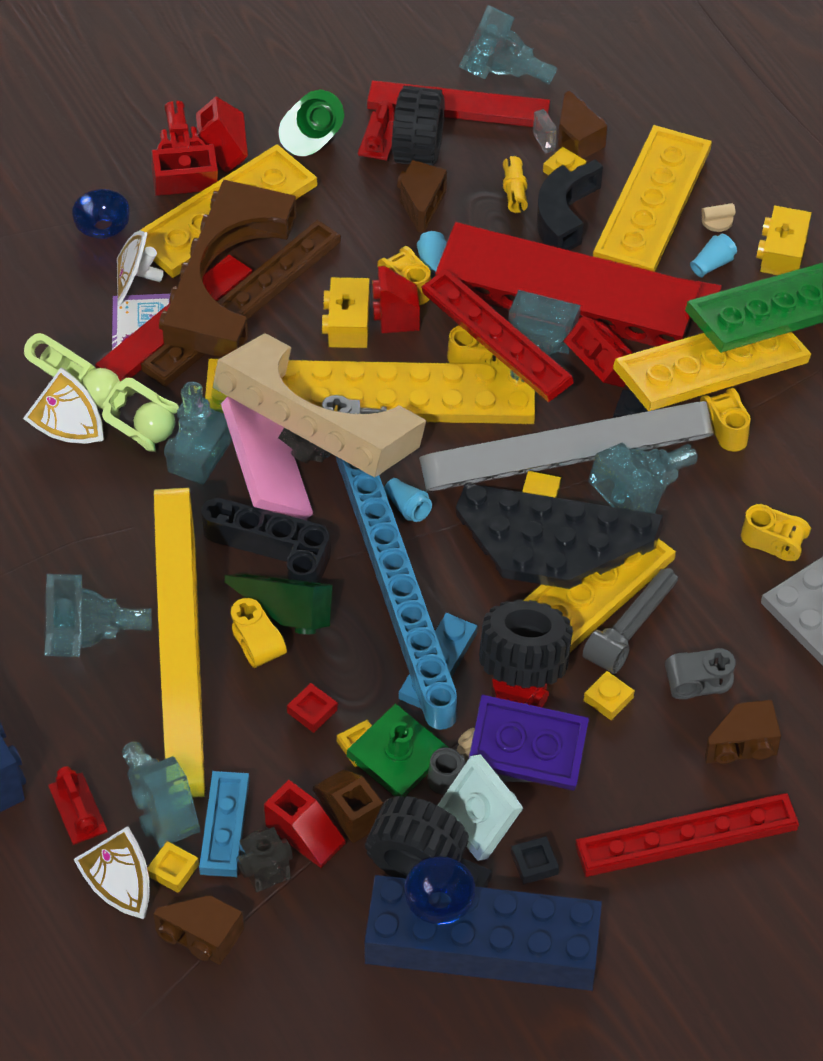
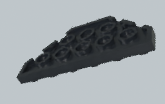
[456,483,663,589]

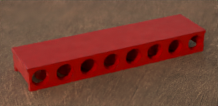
[435,222,701,347]

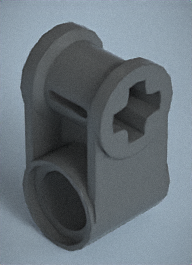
[664,648,736,700]

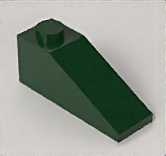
[225,573,332,634]

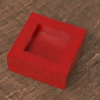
[287,683,338,733]

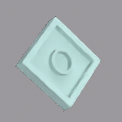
[437,754,523,861]

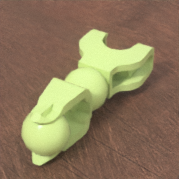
[24,333,182,452]

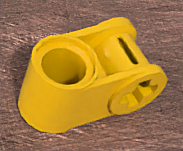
[377,246,431,305]
[447,326,504,364]
[700,388,751,452]
[741,504,811,561]
[231,598,287,668]

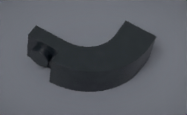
[537,159,603,251]

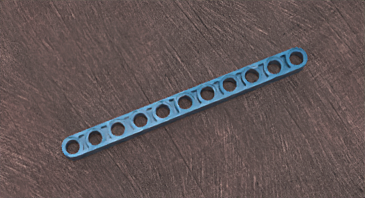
[336,456,457,730]

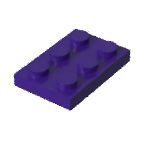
[468,695,589,791]

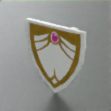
[117,230,163,304]
[23,367,104,444]
[73,826,149,919]

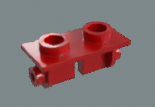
[358,101,395,161]
[48,766,108,845]

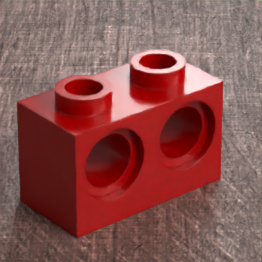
[563,316,633,388]

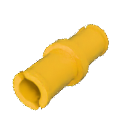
[503,156,528,213]

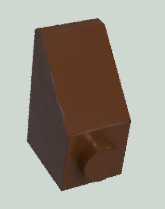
[397,160,447,233]

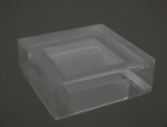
[533,109,557,154]

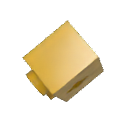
[756,205,812,275]
[322,277,370,348]

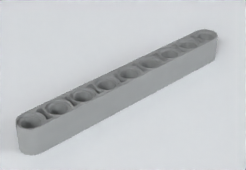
[419,401,714,491]

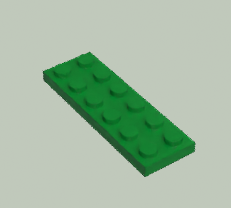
[685,263,823,353]

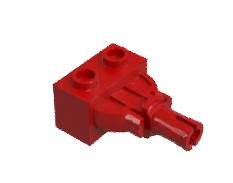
[152,101,218,196]

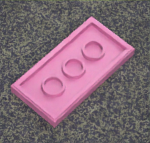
[221,396,313,521]

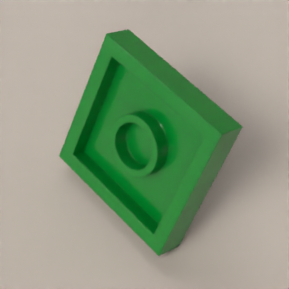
[346,703,449,797]

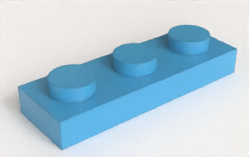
[399,613,478,709]
[199,771,250,877]

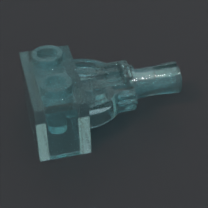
[459,5,557,85]
[508,290,581,382]
[164,382,232,485]
[588,442,697,514]
[44,574,152,657]
[122,742,201,848]

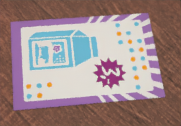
[112,294,170,350]

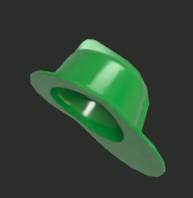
[278,89,345,156]

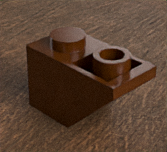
[558,90,608,159]
[705,700,781,764]
[313,769,383,843]
[153,895,244,965]

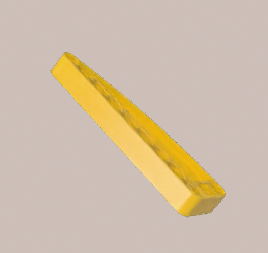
[154,487,205,799]

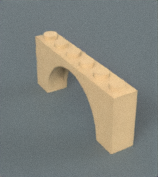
[213,333,426,478]

